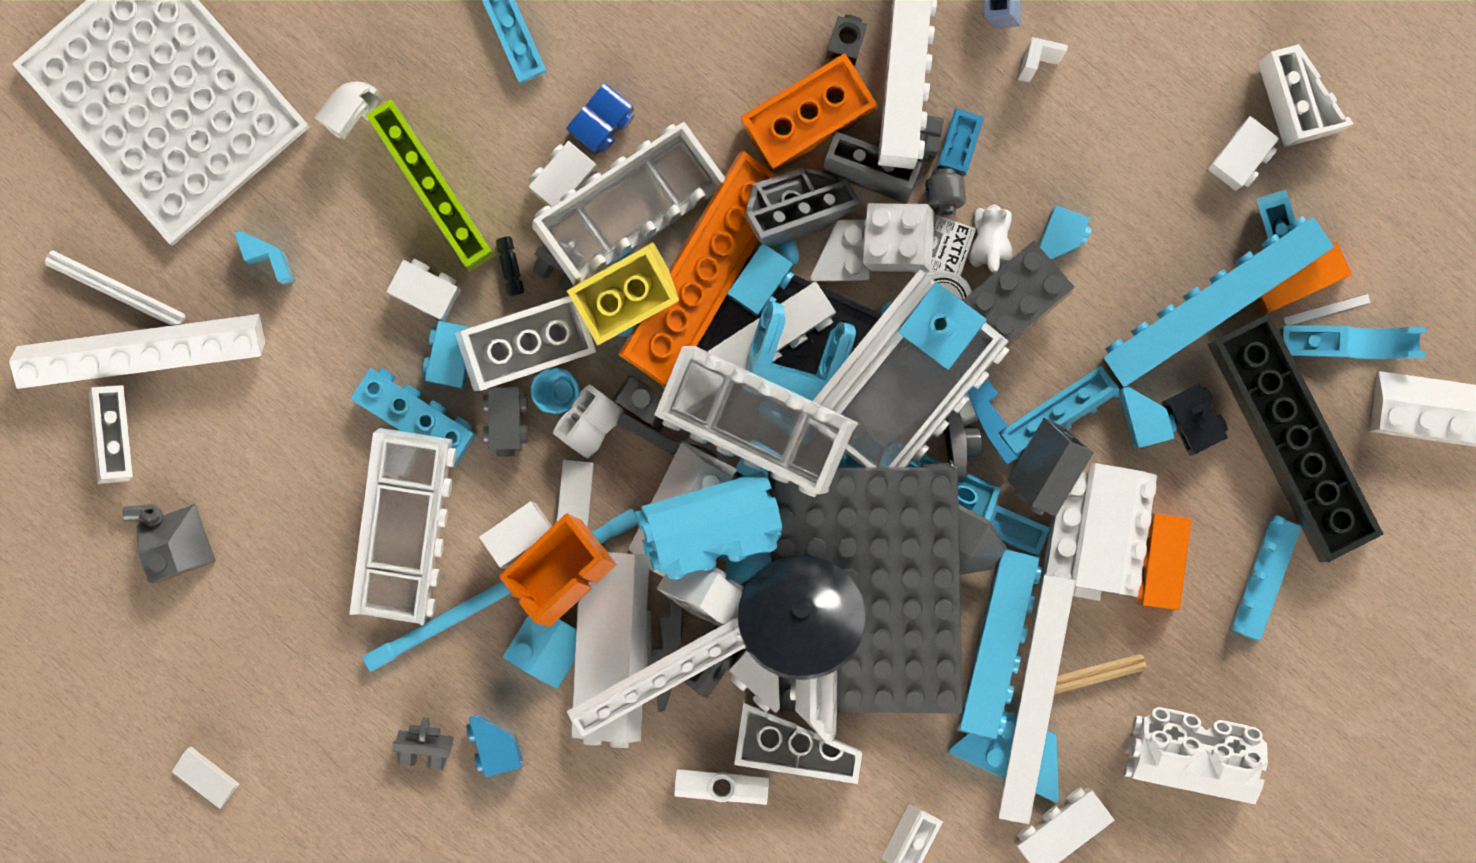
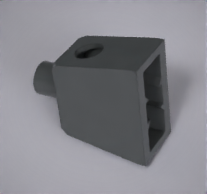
[612,375,664,432]

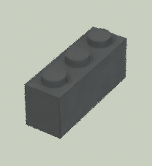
[822,131,922,204]

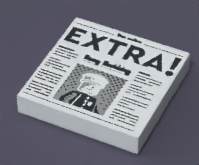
[913,215,976,276]

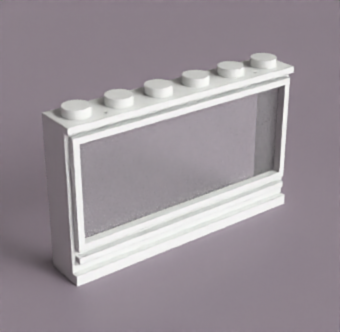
[809,270,1010,468]

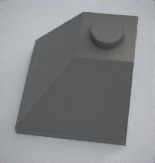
[136,504,216,583]

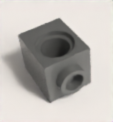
[827,14,867,65]

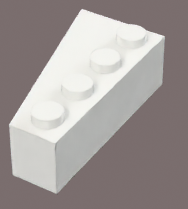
[734,701,862,784]

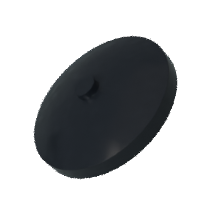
[738,556,865,680]

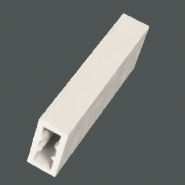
[572,552,649,748]

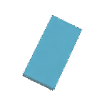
[990,504,1050,556]

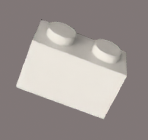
[1207,116,1279,191]
[529,141,598,208]
[386,259,461,322]

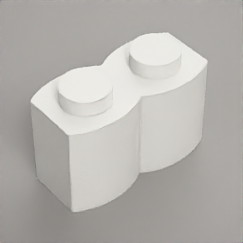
[553,384,623,458]

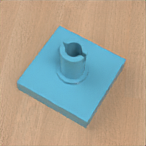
[898,282,987,370]

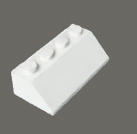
[1369,371,1476,447]
[629,441,737,577]
[1072,463,1157,597]
[1039,472,1102,601]

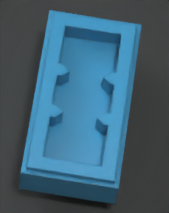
[937,108,984,176]

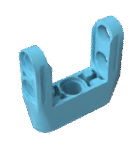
[743,301,856,401]

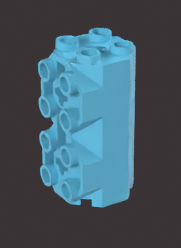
[635,471,782,579]

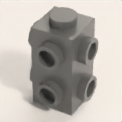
[483,387,528,457]

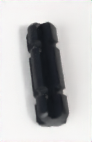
[496,236,524,296]

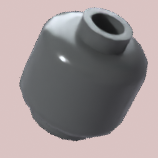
[925,169,966,216]

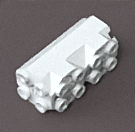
[1123,707,1268,804]

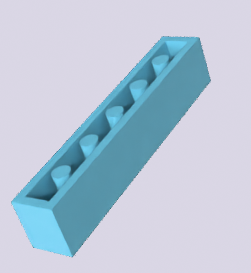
[957,549,1042,740]

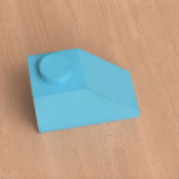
[1256,190,1296,239]
[1039,205,1092,261]
[1119,387,1177,449]

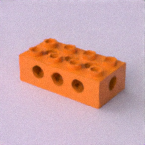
[741,53,877,173]

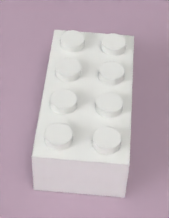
[455,296,596,391]

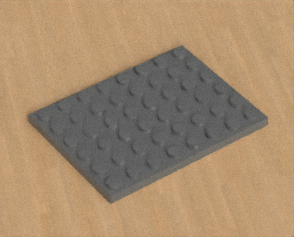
[768,467,963,714]

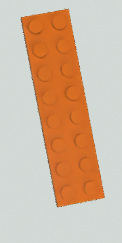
[618,151,777,387]

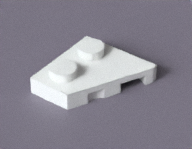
[810,220,869,283]

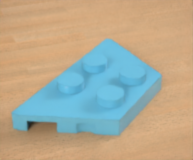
[948,710,1059,803]

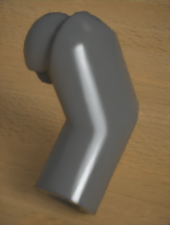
[122,504,163,527]

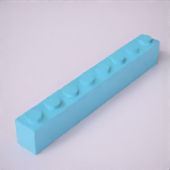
[1103,216,1334,387]

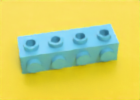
[350,367,477,466]

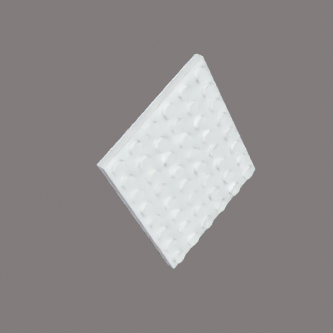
[12,0,310,246]

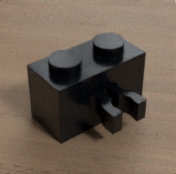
[1162,383,1228,456]

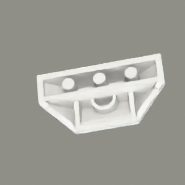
[790,670,837,743]

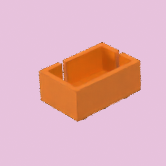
[499,513,617,628]

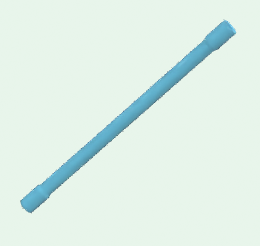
[362,508,638,672]

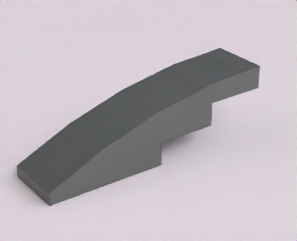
[651,598,683,712]

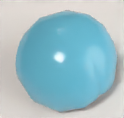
[531,368,581,414]

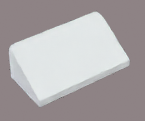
[172,747,240,809]
[882,804,943,863]

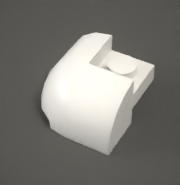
[314,81,384,139]

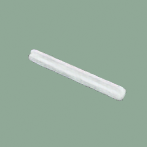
[45,251,186,326]

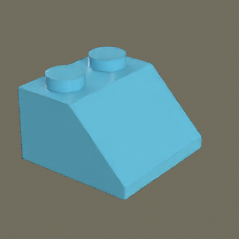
[503,615,577,689]

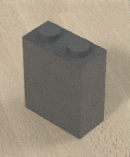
[1007,418,1094,516]

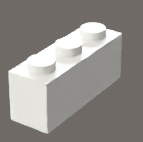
[89,385,133,484]
[1014,787,1114,863]

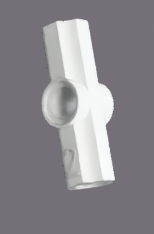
[674,769,769,805]

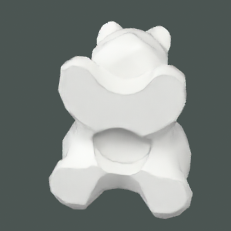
[968,204,1013,274]

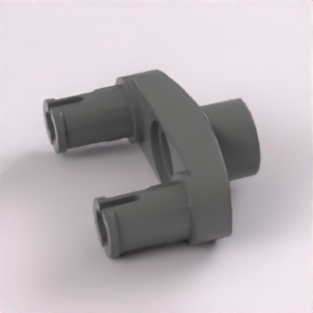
[914,407,982,484]

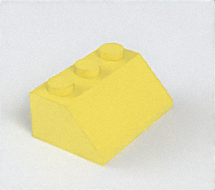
[567,242,679,345]

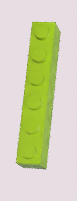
[366,99,495,272]

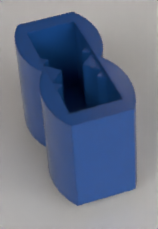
[566,83,635,155]

